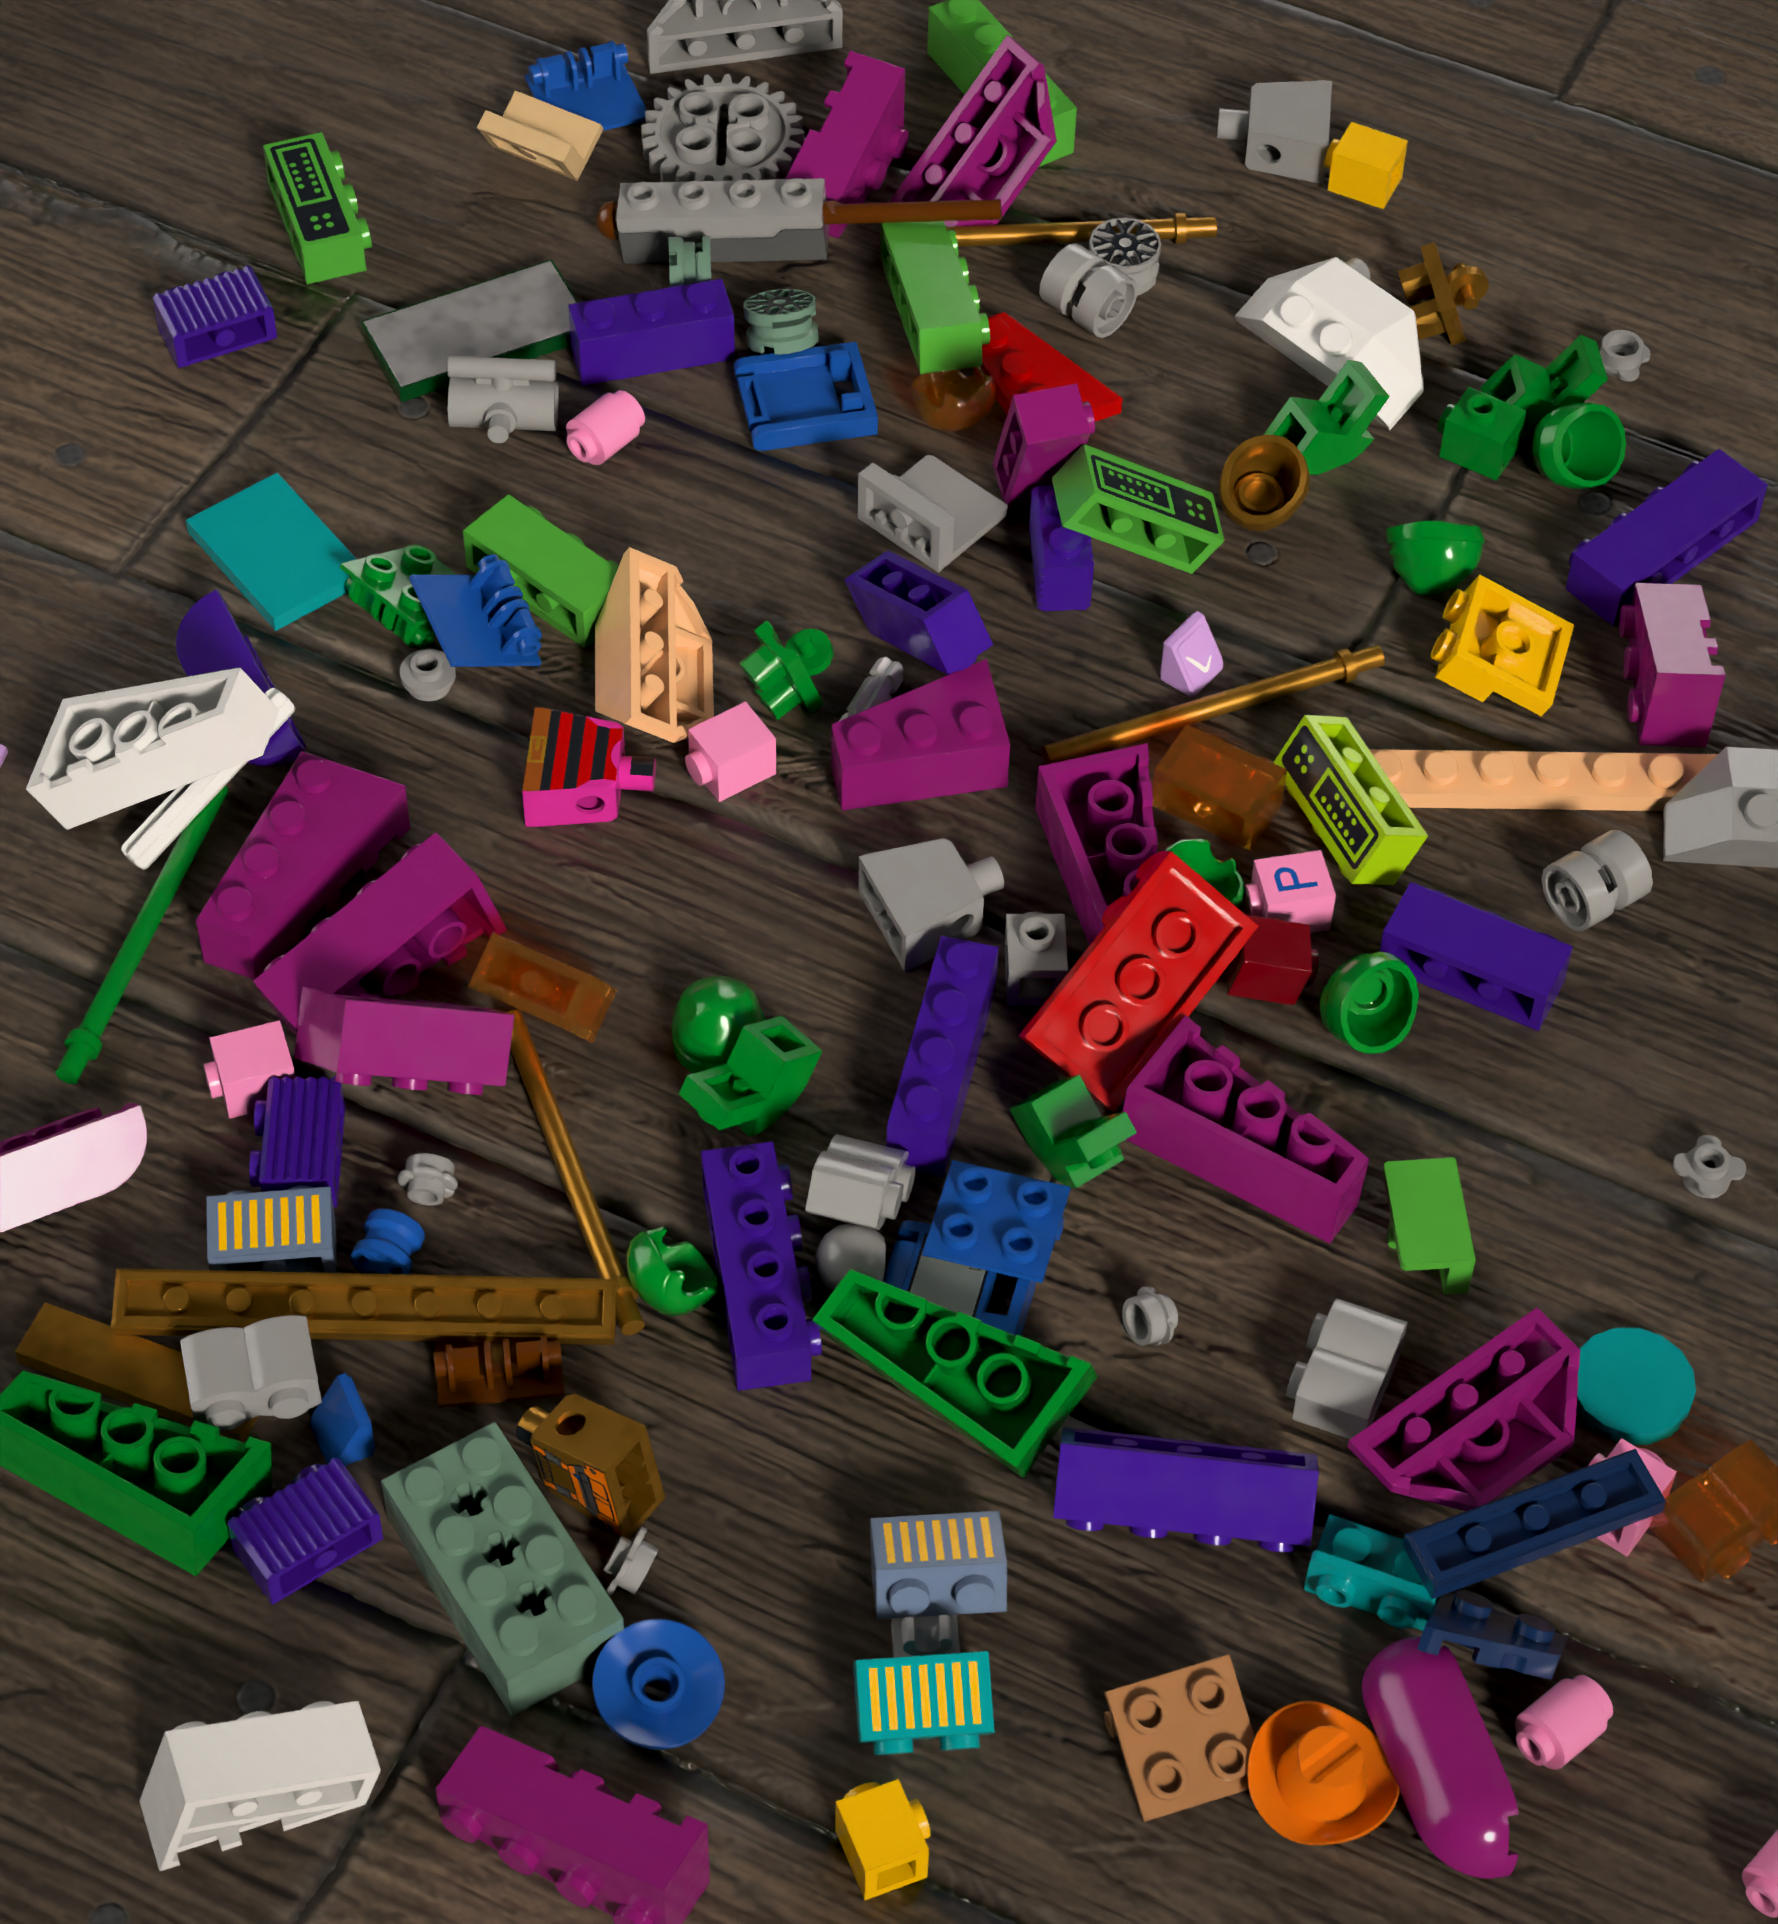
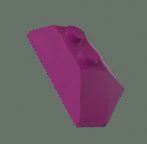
[889,35,1057,227]
[1348,1307,1580,1511]

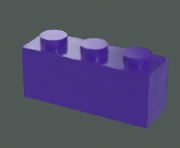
[568,279,735,386]
[844,550,993,675]
[1380,882,1573,1031]

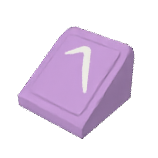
[1160,611,1223,697]

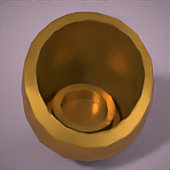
[1218,435,1310,532]

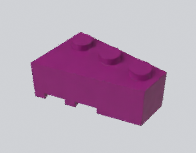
[785,50,909,239]
[1619,583,1726,747]
[831,659,1010,811]
[294,986,514,1095]

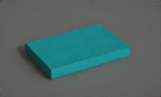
[186,473,356,631]

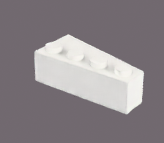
[26,668,280,830]

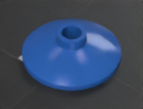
[592,1619,725,1750]

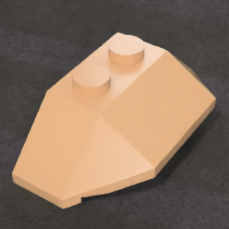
[595,547,714,743]

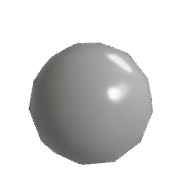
[815,1223,886,1292]

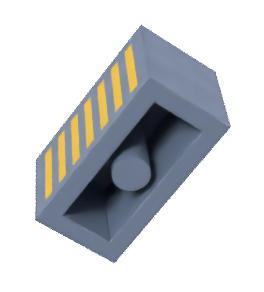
[206,1185,338,1273]
[870,1511,1007,1619]

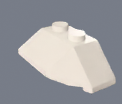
[1234,257,1424,430]

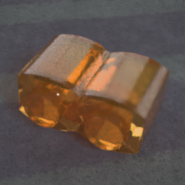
[1649,1440,1778,1583]

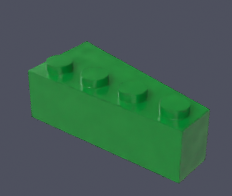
[812,1269,1098,1479]
[0,1371,272,1576]

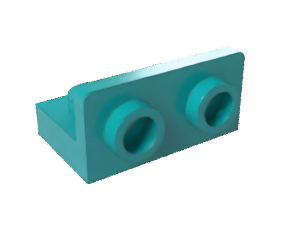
[1304,1514,1440,1631]

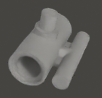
[447,356,559,443]

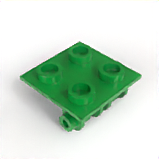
[340,544,457,649]

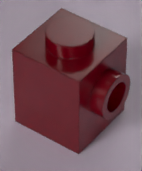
[1226,915,1319,1005]

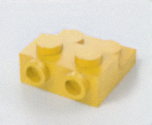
[1431,575,1574,716]

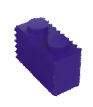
[153,265,277,369]
[1029,486,1094,611]
[249,1076,346,1207]
[227,1458,383,1605]

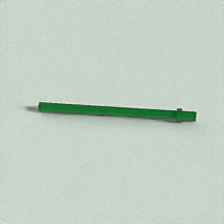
[55,785,228,1084]

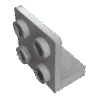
[858,455,1008,573]

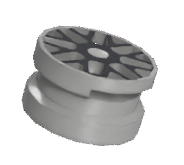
[1089,217,1161,296]

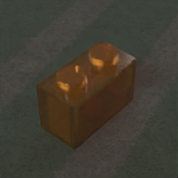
[1152,724,1287,851]
[468,933,617,1044]

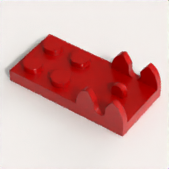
[1019,851,1259,1112]

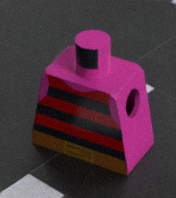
[522,707,656,827]

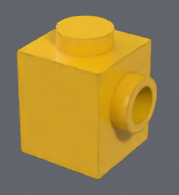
[1324,122,1408,209]
[835,1779,931,1900]

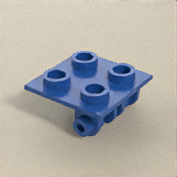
[524,40,647,131]
[409,555,542,667]
[922,1160,1071,1283]

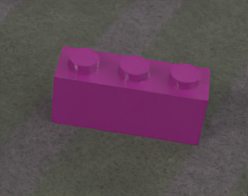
[992,383,1095,511]

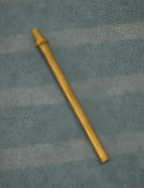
[946,213,1217,247]
[1041,645,1385,765]
[506,1010,645,1336]

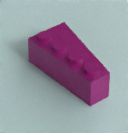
[196,751,410,980]

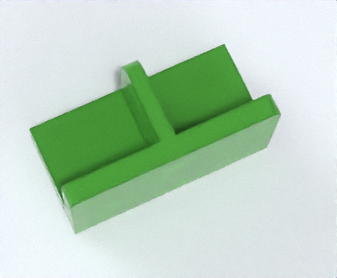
[1383,1157,1476,1294]

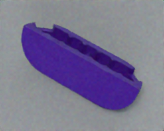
[175,589,307,767]

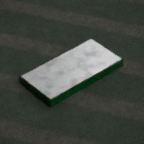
[360,259,579,402]

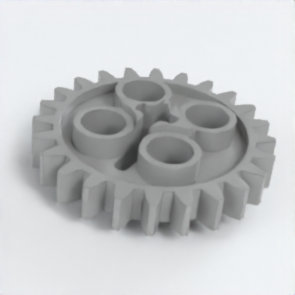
[641,74,804,182]

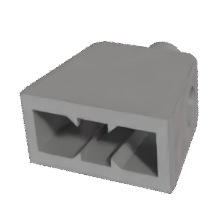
[1217,80,1332,183]
[858,838,1004,972]

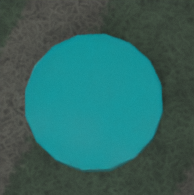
[1576,1328,1696,1445]

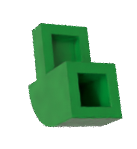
[1480,335,1608,439]
[1263,360,1390,475]
[679,1016,823,1137]
[1009,1075,1137,1188]

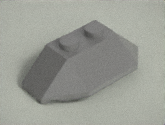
[647,0,843,74]
[1663,747,1778,868]

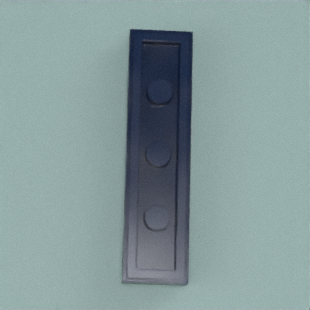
[1403,1449,1666,1599]

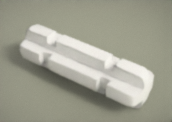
[839,657,904,721]

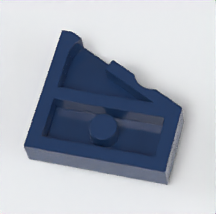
[1417,1590,1568,1679]

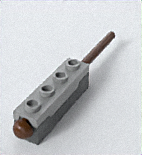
[596,178,1002,264]

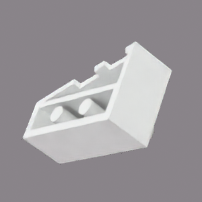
[139,1701,381,1872]

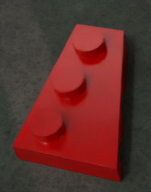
[975,312,1123,422]

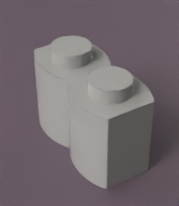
[805,1134,915,1230]
[1286,1298,1407,1439]
[180,1315,322,1431]

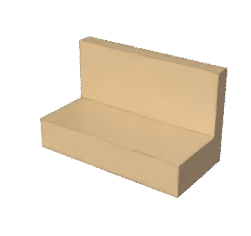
[477,90,604,181]

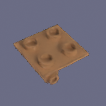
[1104,1654,1255,1822]

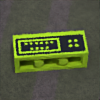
[1272,715,1428,885]

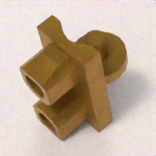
[1398,242,1489,346]

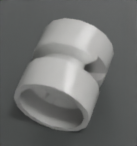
[1039,243,1138,338]
[1541,830,1653,932]

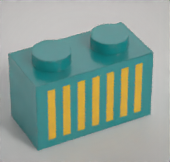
[853,1651,995,1755]

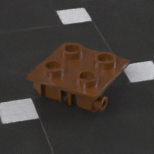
[434,1335,565,1408]

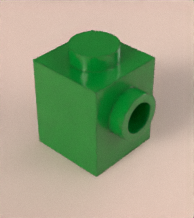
[1437,387,1526,481]

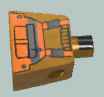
[516,1394,666,1539]

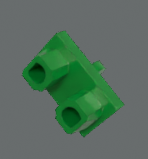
[739,621,834,720]

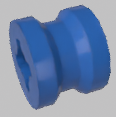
[350,1209,425,1275]

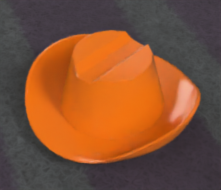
[1247,1701,1400,1845]

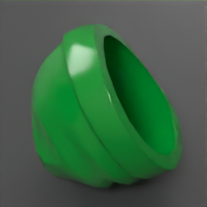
[1532,403,1626,489]
[1386,521,1486,596]
[1319,951,1419,1054]
[671,976,765,1073]

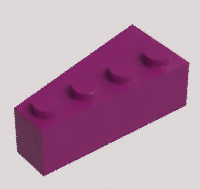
[1035,743,1158,946]
[253,832,507,1035]
[1123,1015,1369,1244]
[436,1725,710,1924]

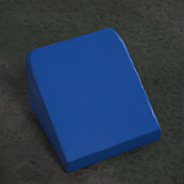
[310,1373,375,1466]

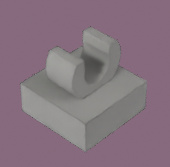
[891,1615,960,1658]

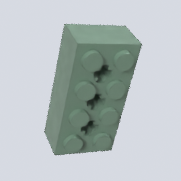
[381,1422,624,1717]

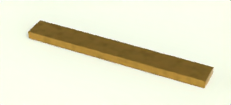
[111,1268,617,1345]

